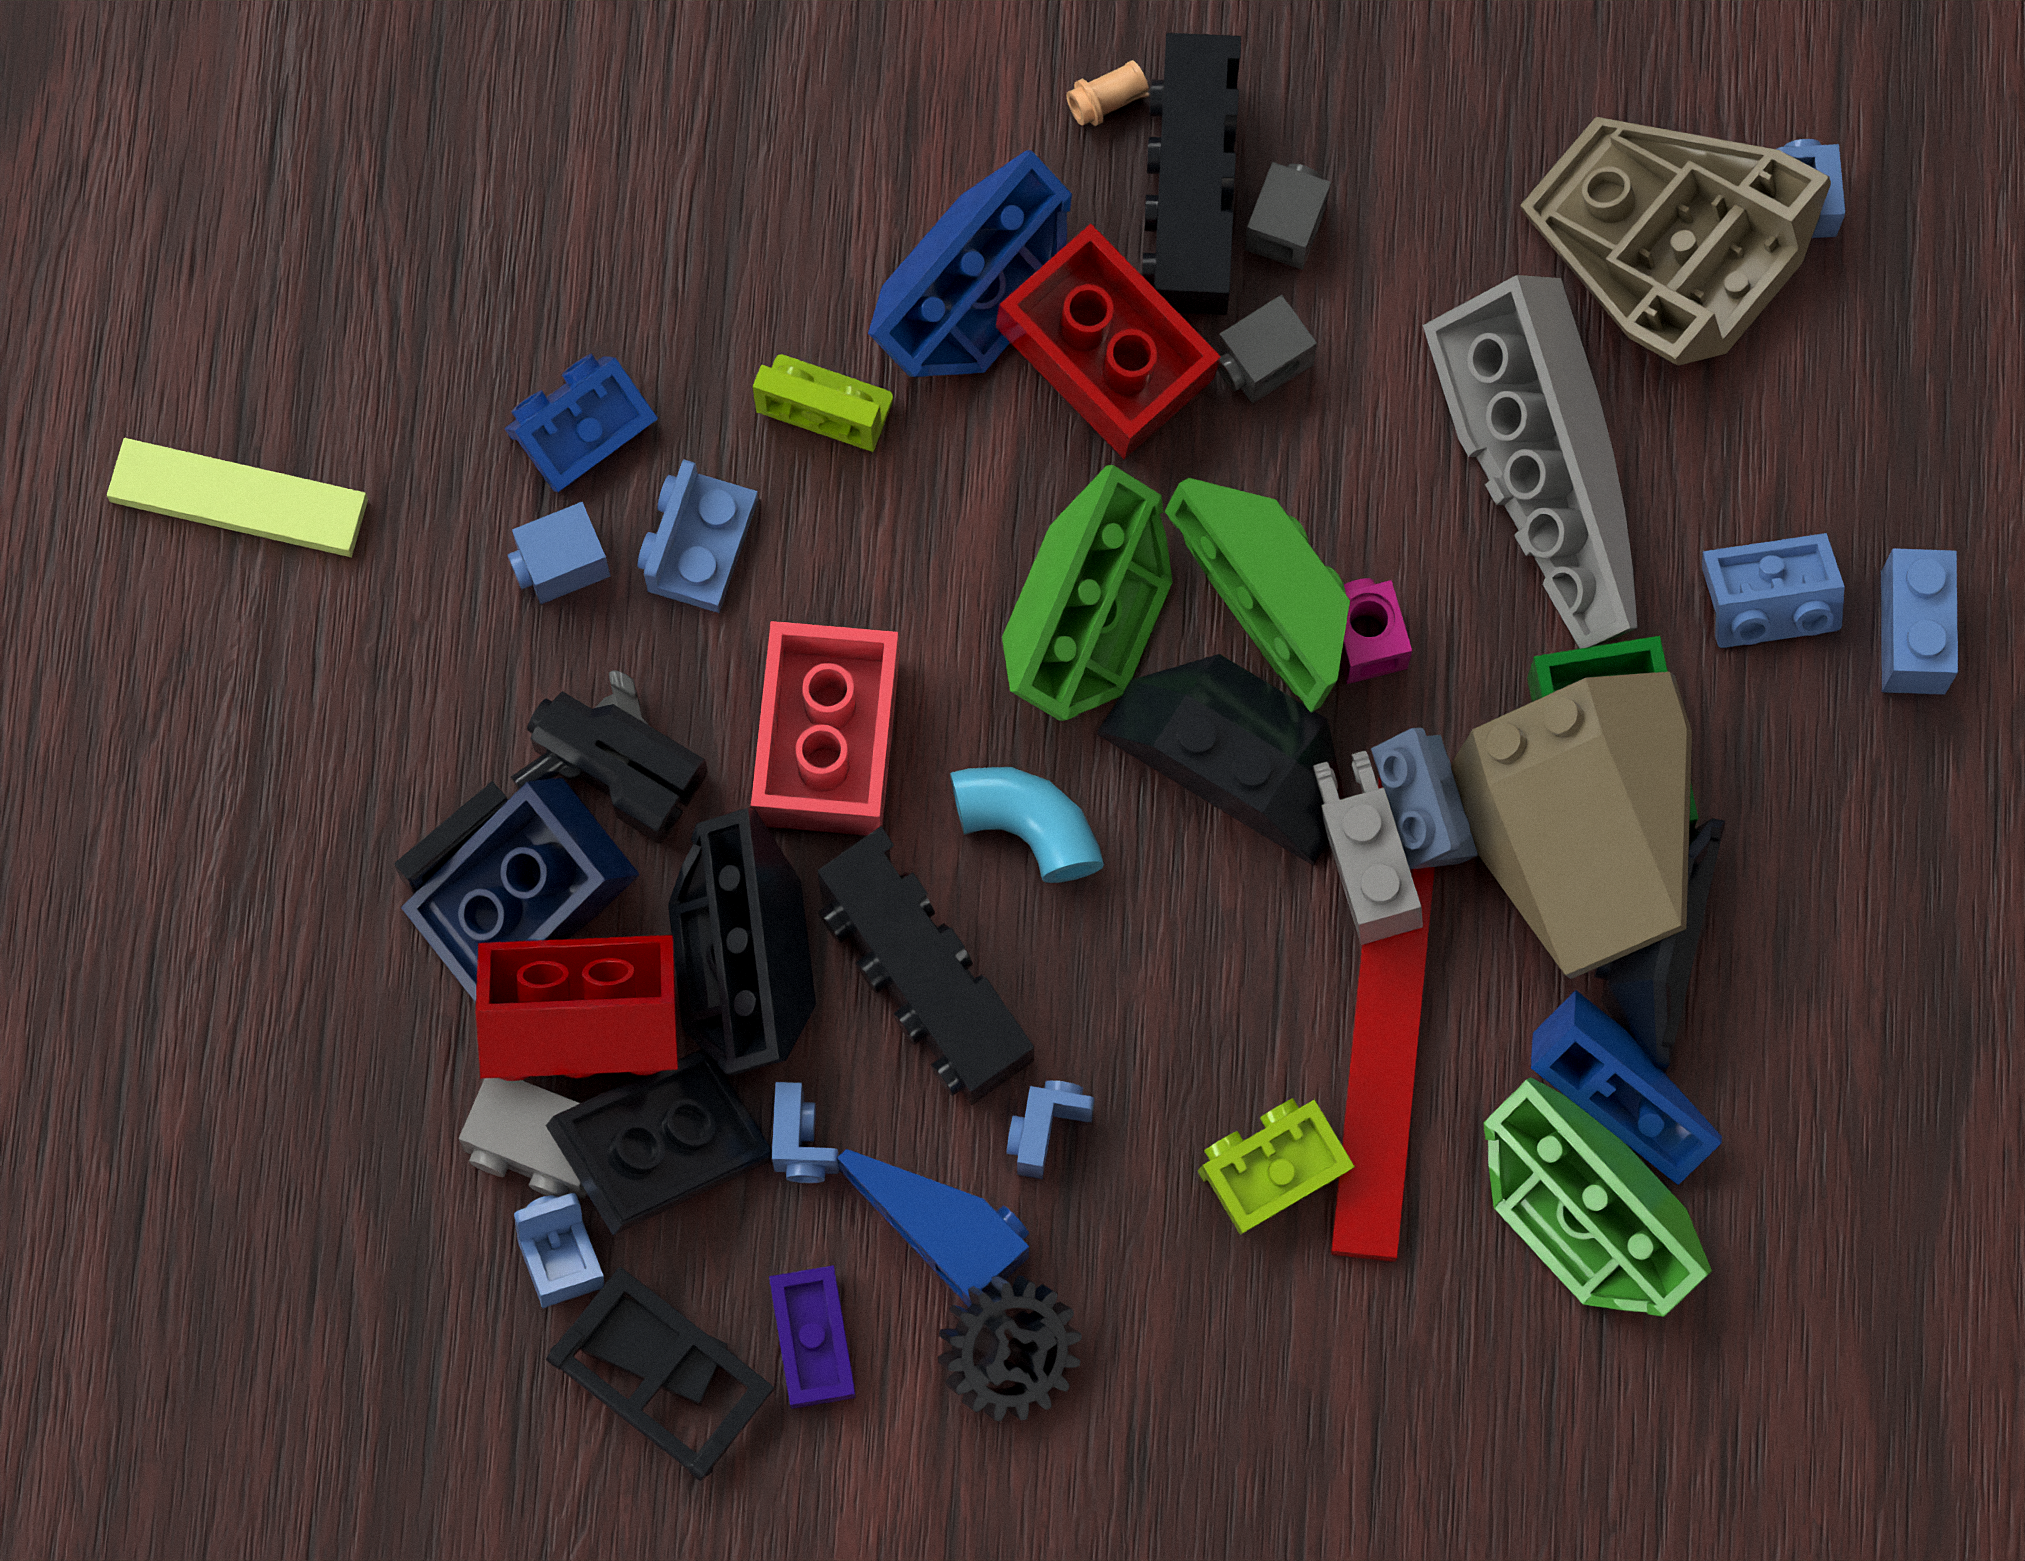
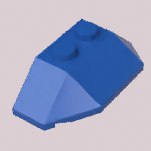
[868,150,1072,377]

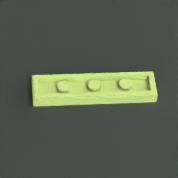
[107,438,368,558]

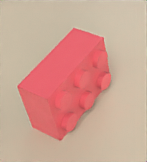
[751,621,900,836]

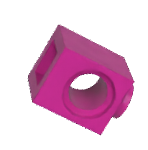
[1340,578,1412,684]

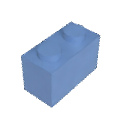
[1881,549,1958,694]

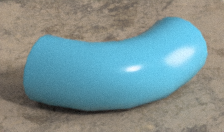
[950,767,1104,883]

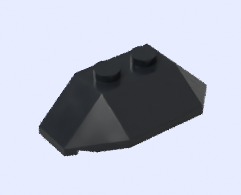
[1097,654,1345,866]
[668,808,816,1075]
[1594,818,1725,1073]

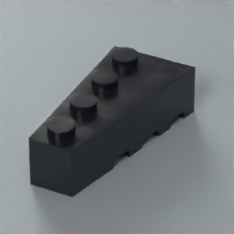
[1142,33,1241,315]
[817,826,1034,1105]

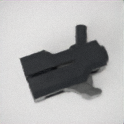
[511,670,708,844]

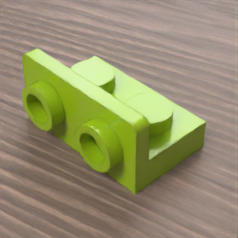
[753,354,893,452]
[1197,1098,1355,1235]

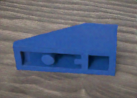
[1531,990,1722,1185]
[837,1149,1029,1308]

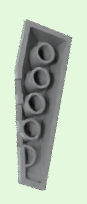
[1423,275,1637,649]

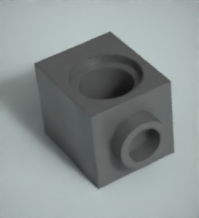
[1245,162,1331,270]
[1217,294,1317,404]

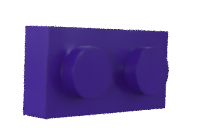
[769,1265,856,1409]

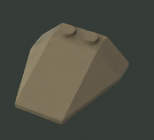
[1520,117,1831,366]
[1451,672,1692,979]

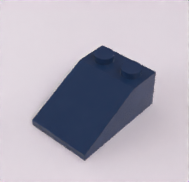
[401,778,640,1002]

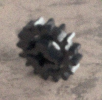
[938,1275,1082,1421]

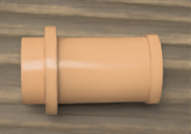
[1066,60,1149,126]

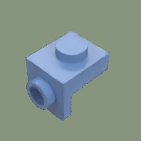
[1006,1080,1095,1179]
[514,1193,604,1308]

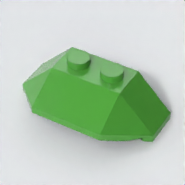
[1002,465,1172,721]
[1165,478,1350,712]
[1483,1077,1712,1317]

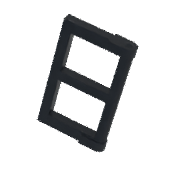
[546,1266,775,1482]

